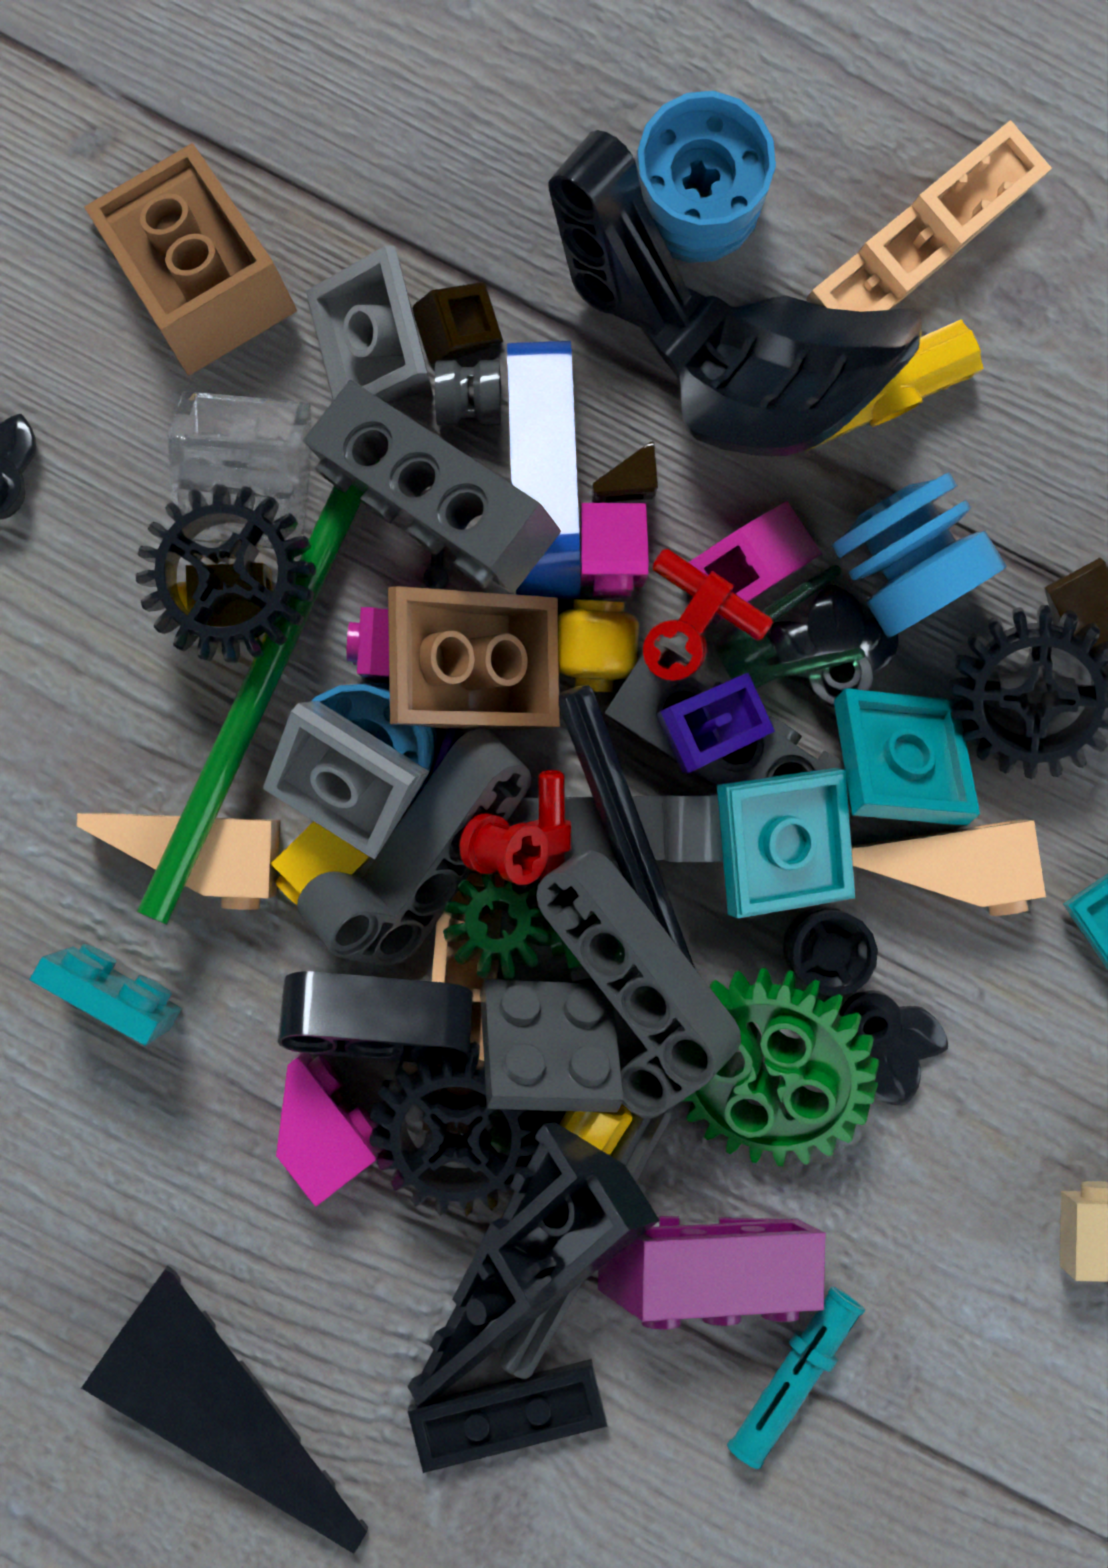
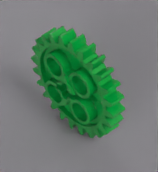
[682,968,879,1167]

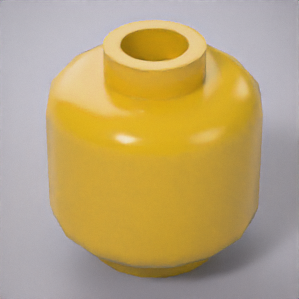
[558,599,639,692]

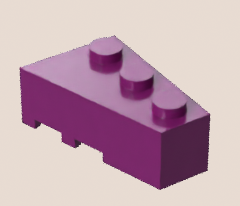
[598,1216,826,1330]

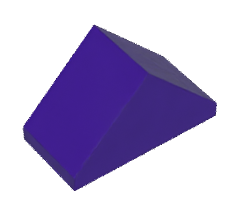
[656,673,775,773]

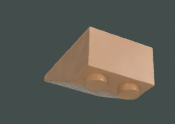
[84,143,298,376]
[388,586,560,731]

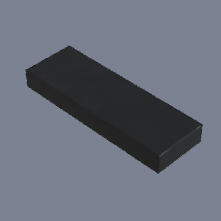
[407,1359,608,1473]

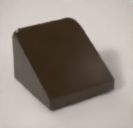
[413,282,504,364]
[592,441,658,503]
[1044,557,1108,647]

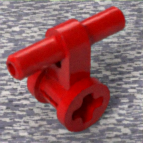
[643,548,773,681]
[460,770,572,885]

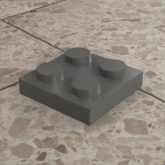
[480,979,623,1113]

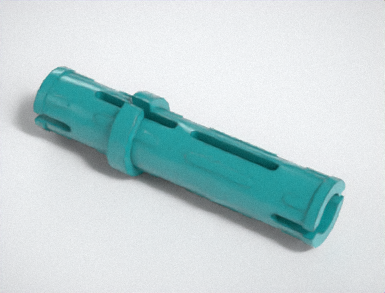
[727,1286,865,1470]

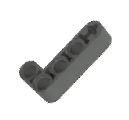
[297,728,531,966]
[507,795,723,863]
[536,850,741,1118]

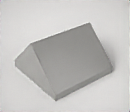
[306,246,432,402]
[263,701,430,859]

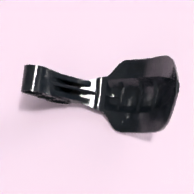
[548,130,922,456]

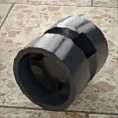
[783,906,878,996]

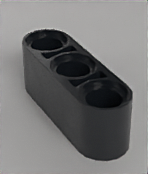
[277,971,474,1064]

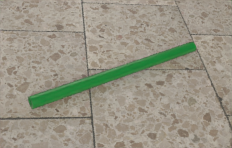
[136,459,380,925]

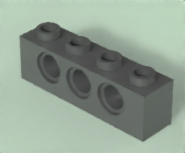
[302,379,562,594]
[603,646,851,811]

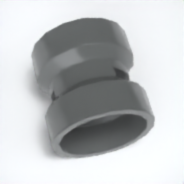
[435,360,501,425]

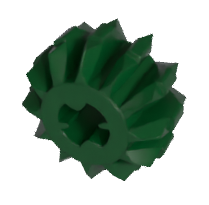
[443,873,552,980]

